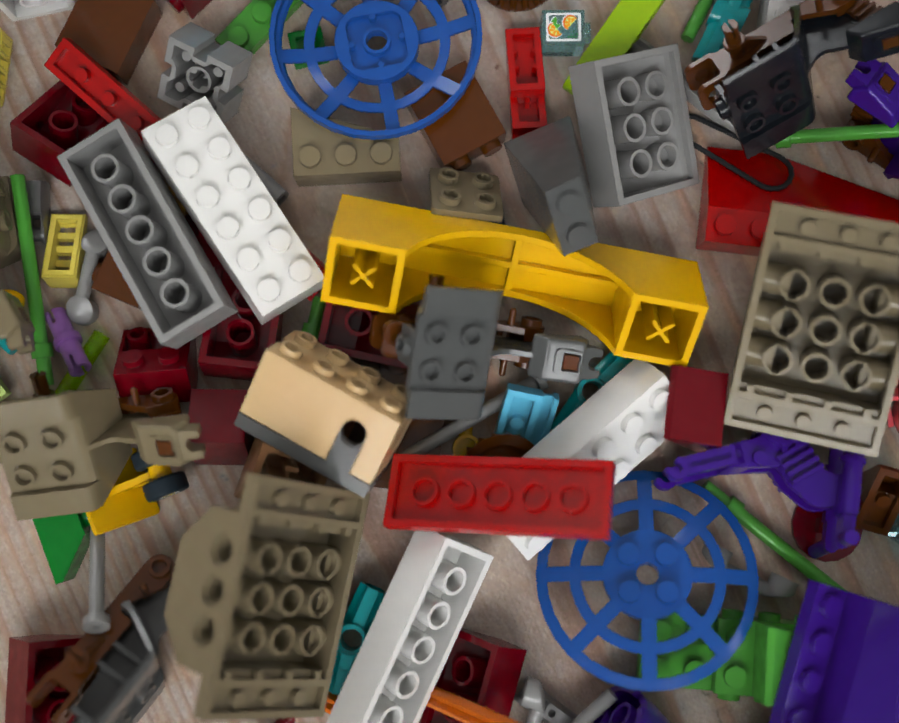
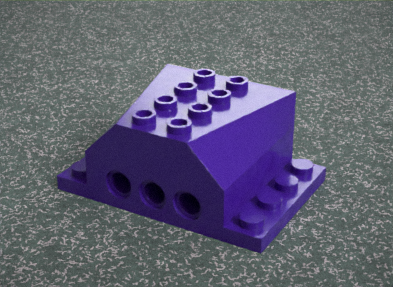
[769,579,899,723]

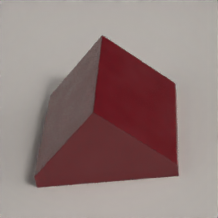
[663,365,729,452]

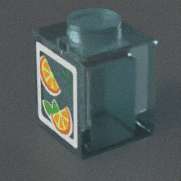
[540,10,591,57]

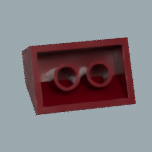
[420,628,527,723]
[5,634,84,723]

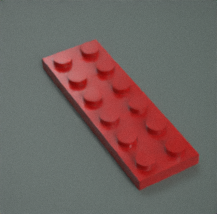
[383,454,616,541]

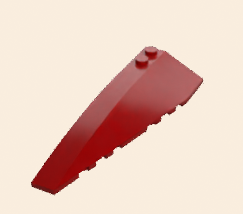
[696,146,899,256]

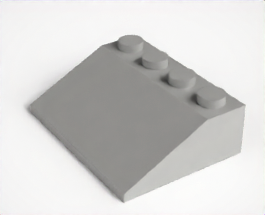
[568,43,700,208]

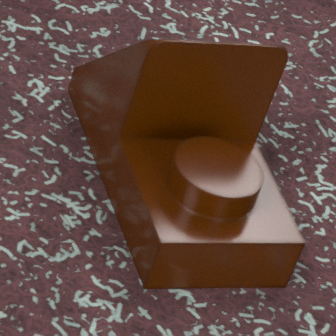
[855,464,899,536]

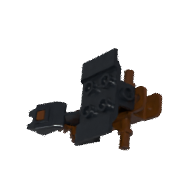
[684,0,899,160]

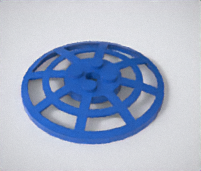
[269,0,482,140]
[536,470,759,692]

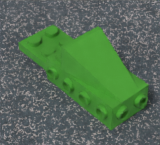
[636,608,799,706]

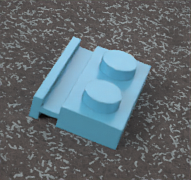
[494,383,560,446]

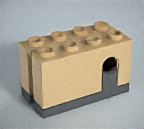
[234,330,412,498]

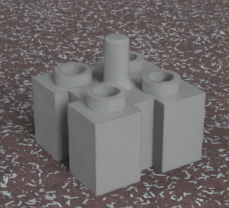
[157,22,253,124]

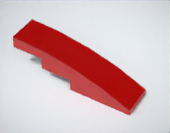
[505,27,547,139]

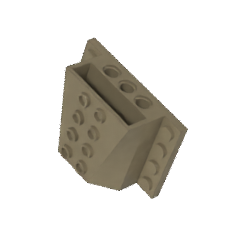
[724,201,899,458]
[164,472,370,721]

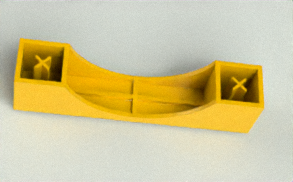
[321,194,709,367]

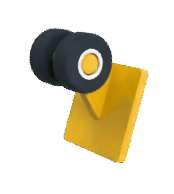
[85,448,189,536]

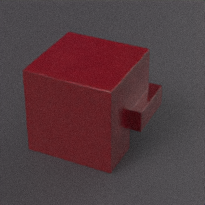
[188,389,255,465]

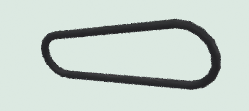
[689,114,794,191]

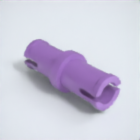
[45,307,92,377]

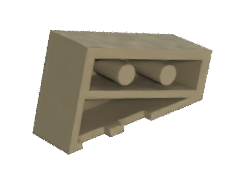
[290,107,402,187]

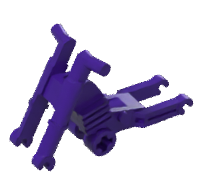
[653,431,866,559]

